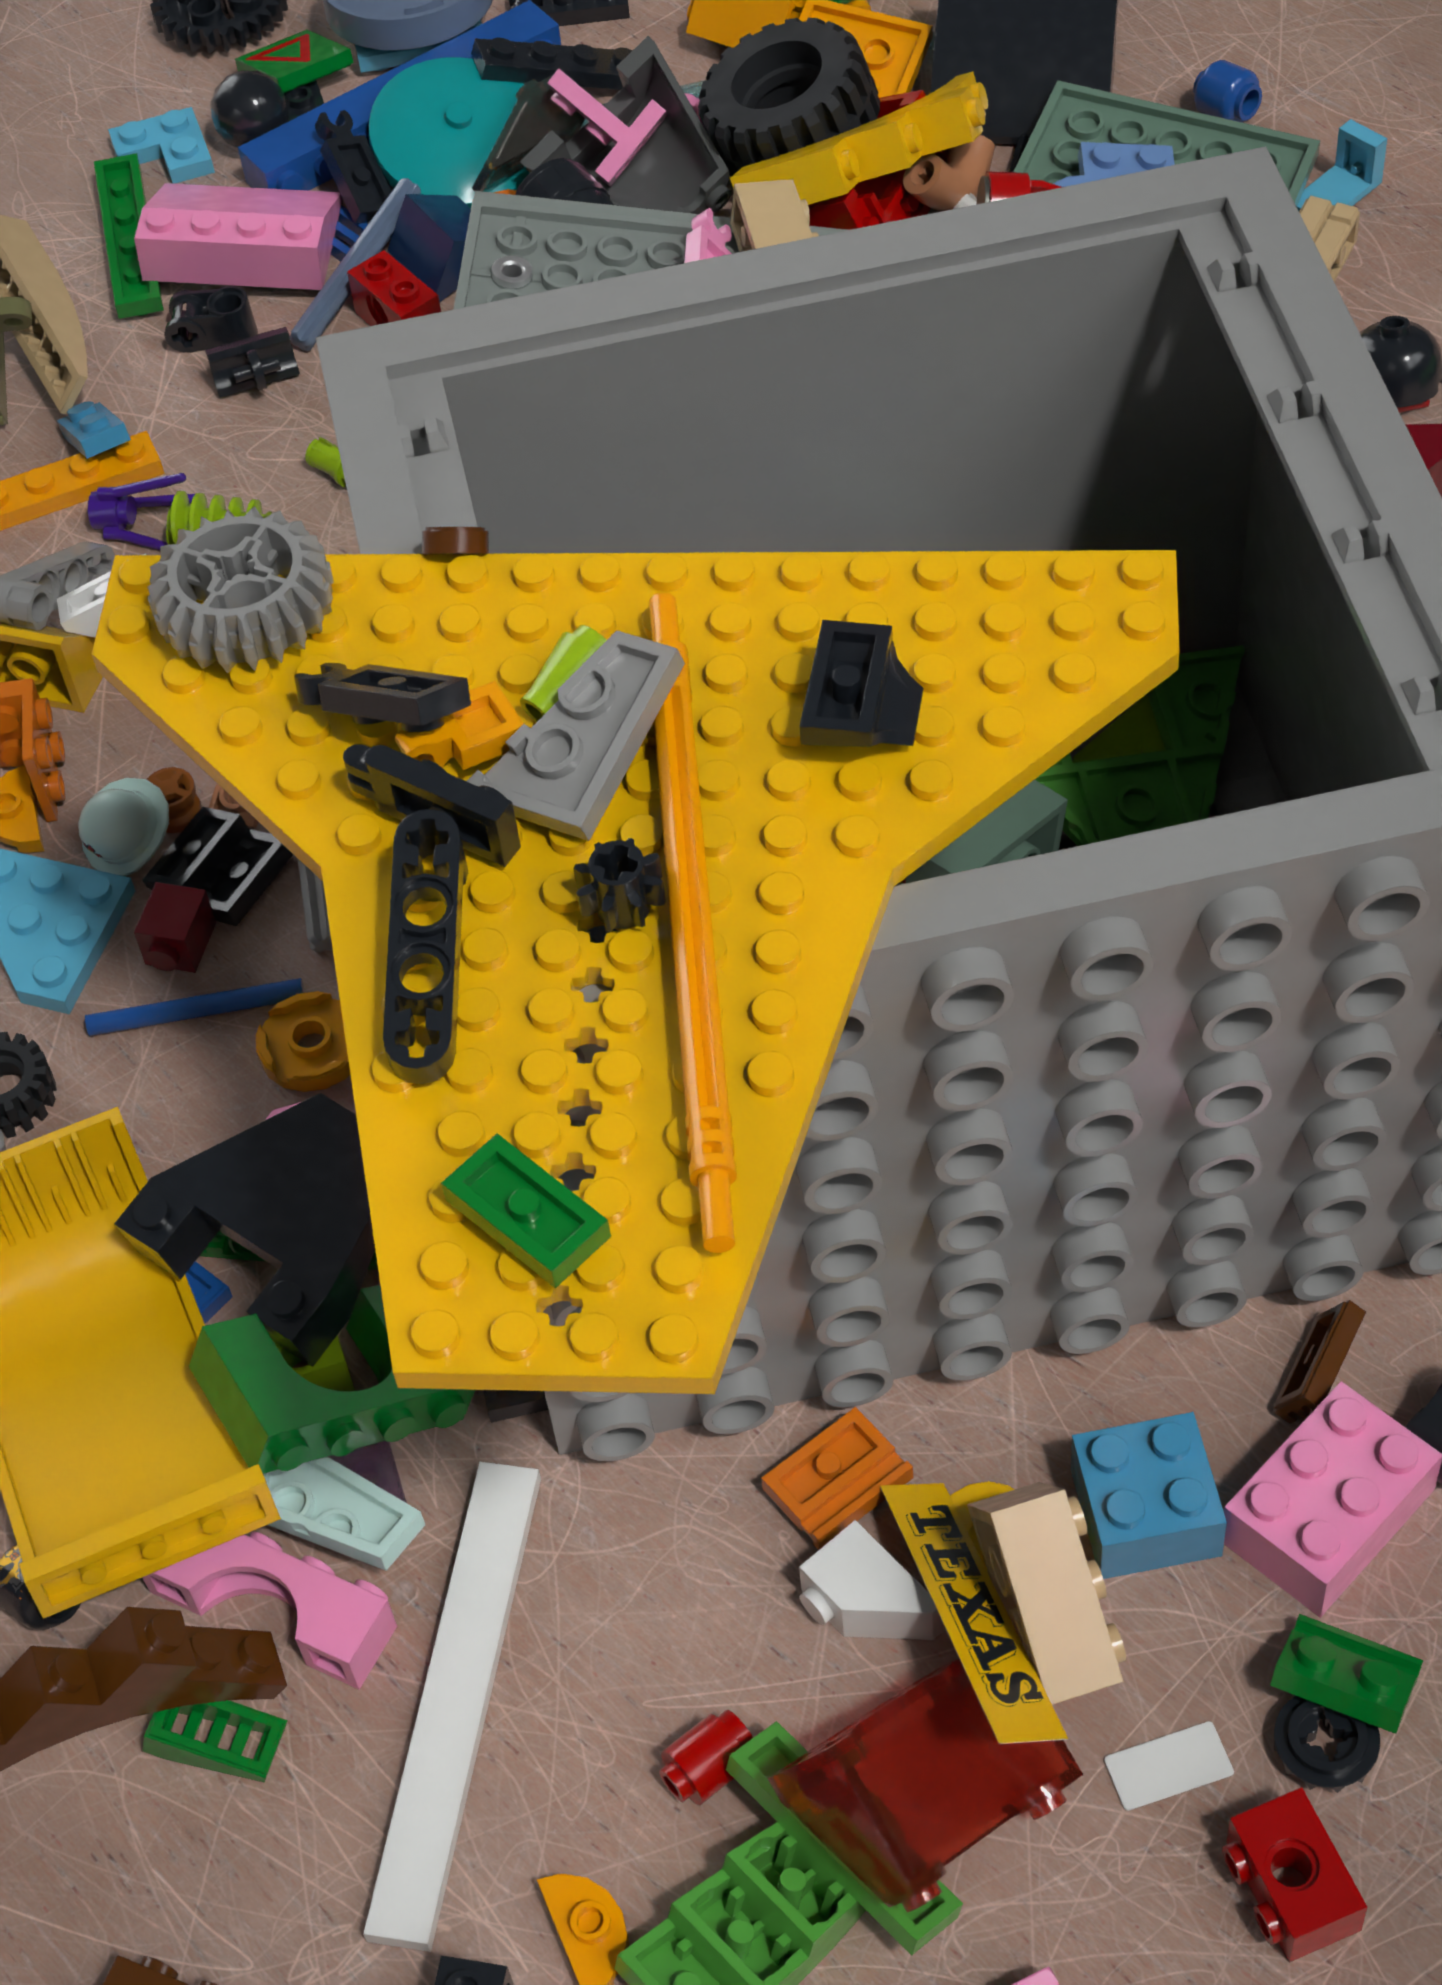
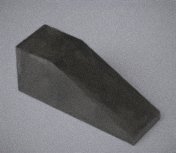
[472,74,586,192]

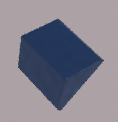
[387,194,471,302]

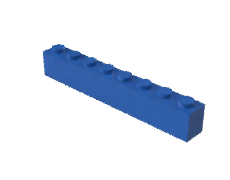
[238,0,561,191]

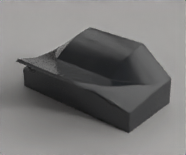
[799,620,924,747]

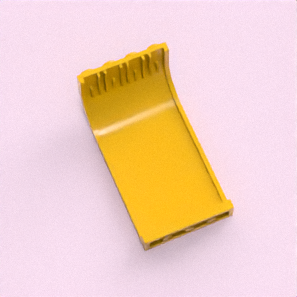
[0,1106,281,1619]

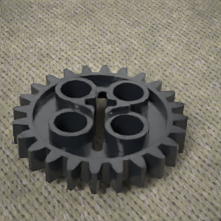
[150,0,288,53]

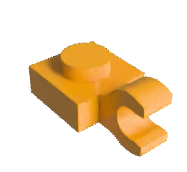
[395,681,524,770]

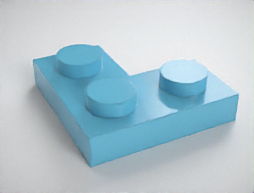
[108,107,215,184]

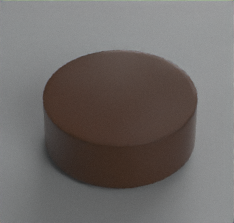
[422,527,489,555]

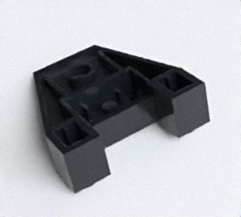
[114,1093,375,1367]

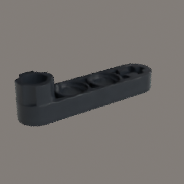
[383,809,468,1085]

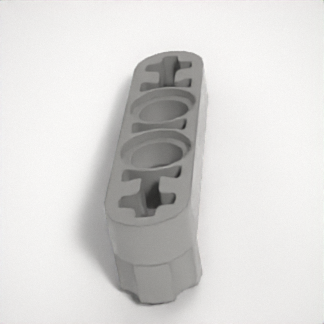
[0,541,115,630]

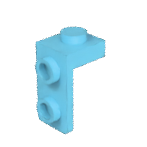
[1297,119,1387,211]

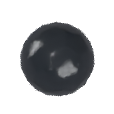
[210,70,289,148]

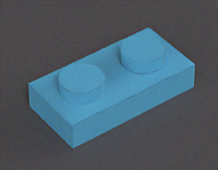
[57,401,131,459]

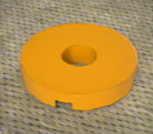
[255,991,350,1092]

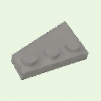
[467,630,685,841]

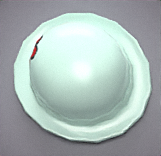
[78,777,169,876]

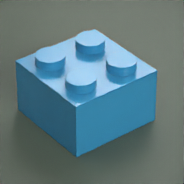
[1071,1412,1227,1579]

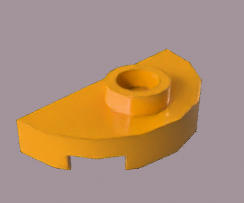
[0,765,45,853]
[537,1873,629,1985]

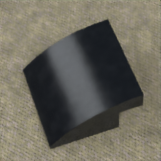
[931,0,1119,145]

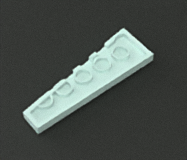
[264,1456,426,1571]

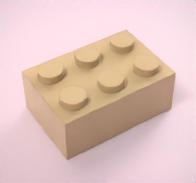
[967,1482,1126,1705]

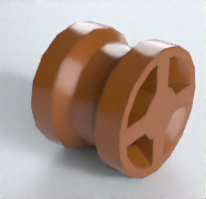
[146,767,202,833]

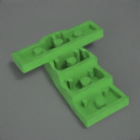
[614,1721,963,1985]

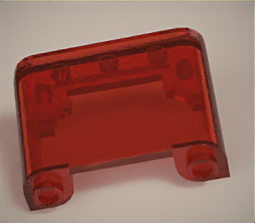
[767,1657,1083,1913]

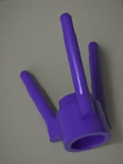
[88,473,196,550]

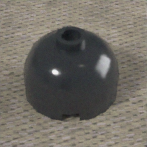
[1360,316,1442,408]

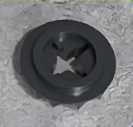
[1274,1696,1380,1793]

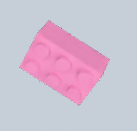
[1224,1381,1442,1618]

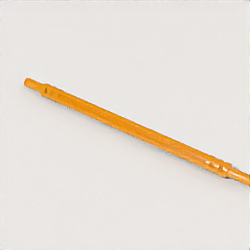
[649,593,737,1253]

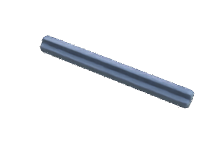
[290,178,421,351]

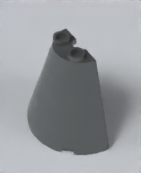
[520,36,731,214]

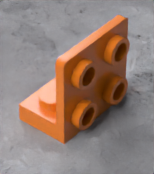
[0,678,65,822]

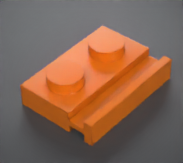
[761,1406,914,1550]

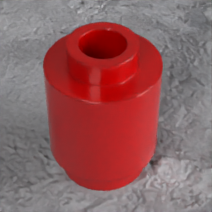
[659,1710,753,1805]

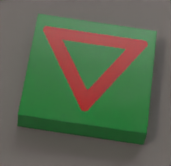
[235,29,354,93]

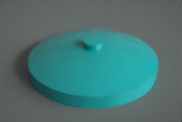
[369,57,547,208]

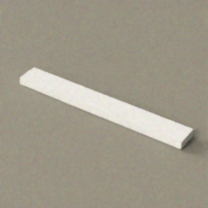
[363,1462,541,1952]

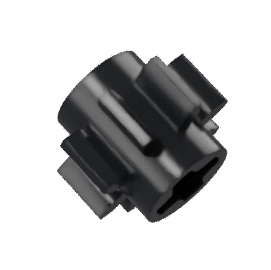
[573,838,666,932]

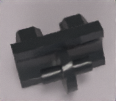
[205,327,300,398]

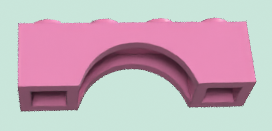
[142,1532,397,1690]

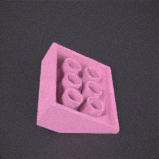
[134,183,343,290]

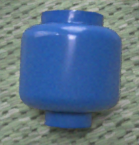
[1193,60,1262,123]

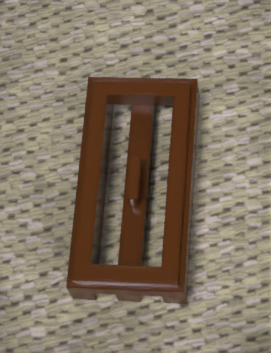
[1273,1300,1366,1424]

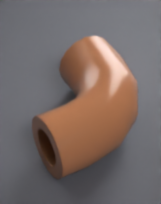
[903,135,995,212]

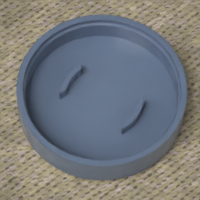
[322,0,493,50]

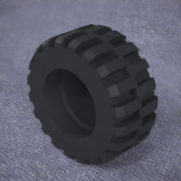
[698,17,880,177]

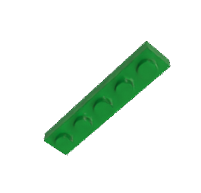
[94,153,164,319]

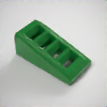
[142,1700,288,1783]

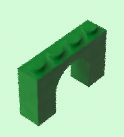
[189,1284,475,1474]

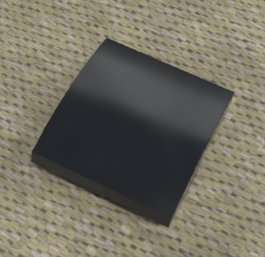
[142,807,294,926]

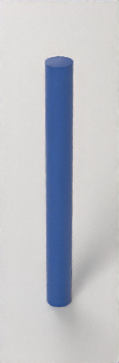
[85,978,305,1036]

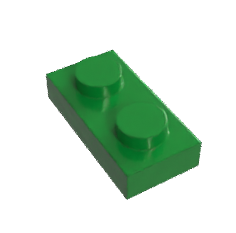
[441,1133,611,1288]

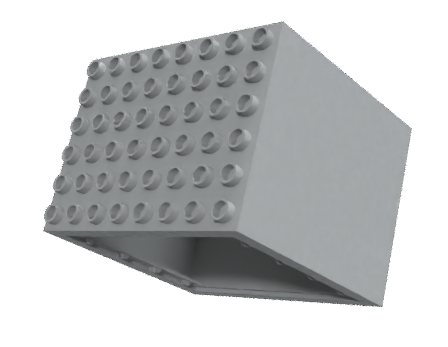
[315,146,1442,1461]

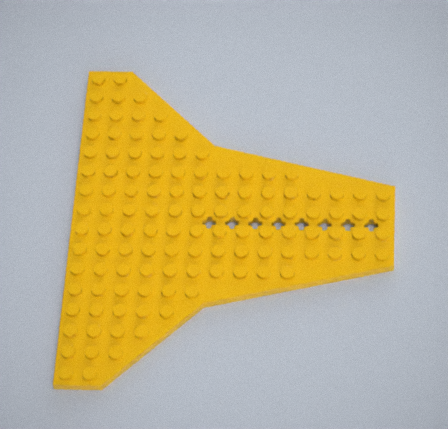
[92,550,1179,1394]

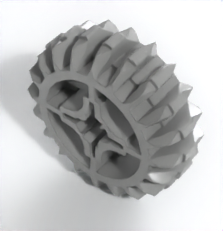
[148,506,334,673]

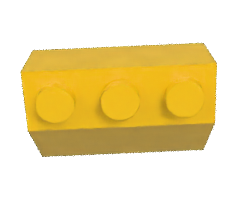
[0,623,103,713]

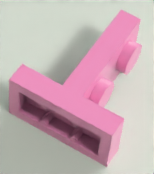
[547,68,667,187]

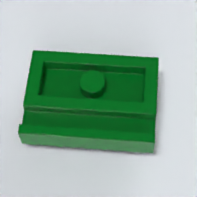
[1270,1614,1423,1734]

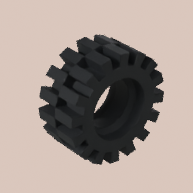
[0,1032,57,1138]

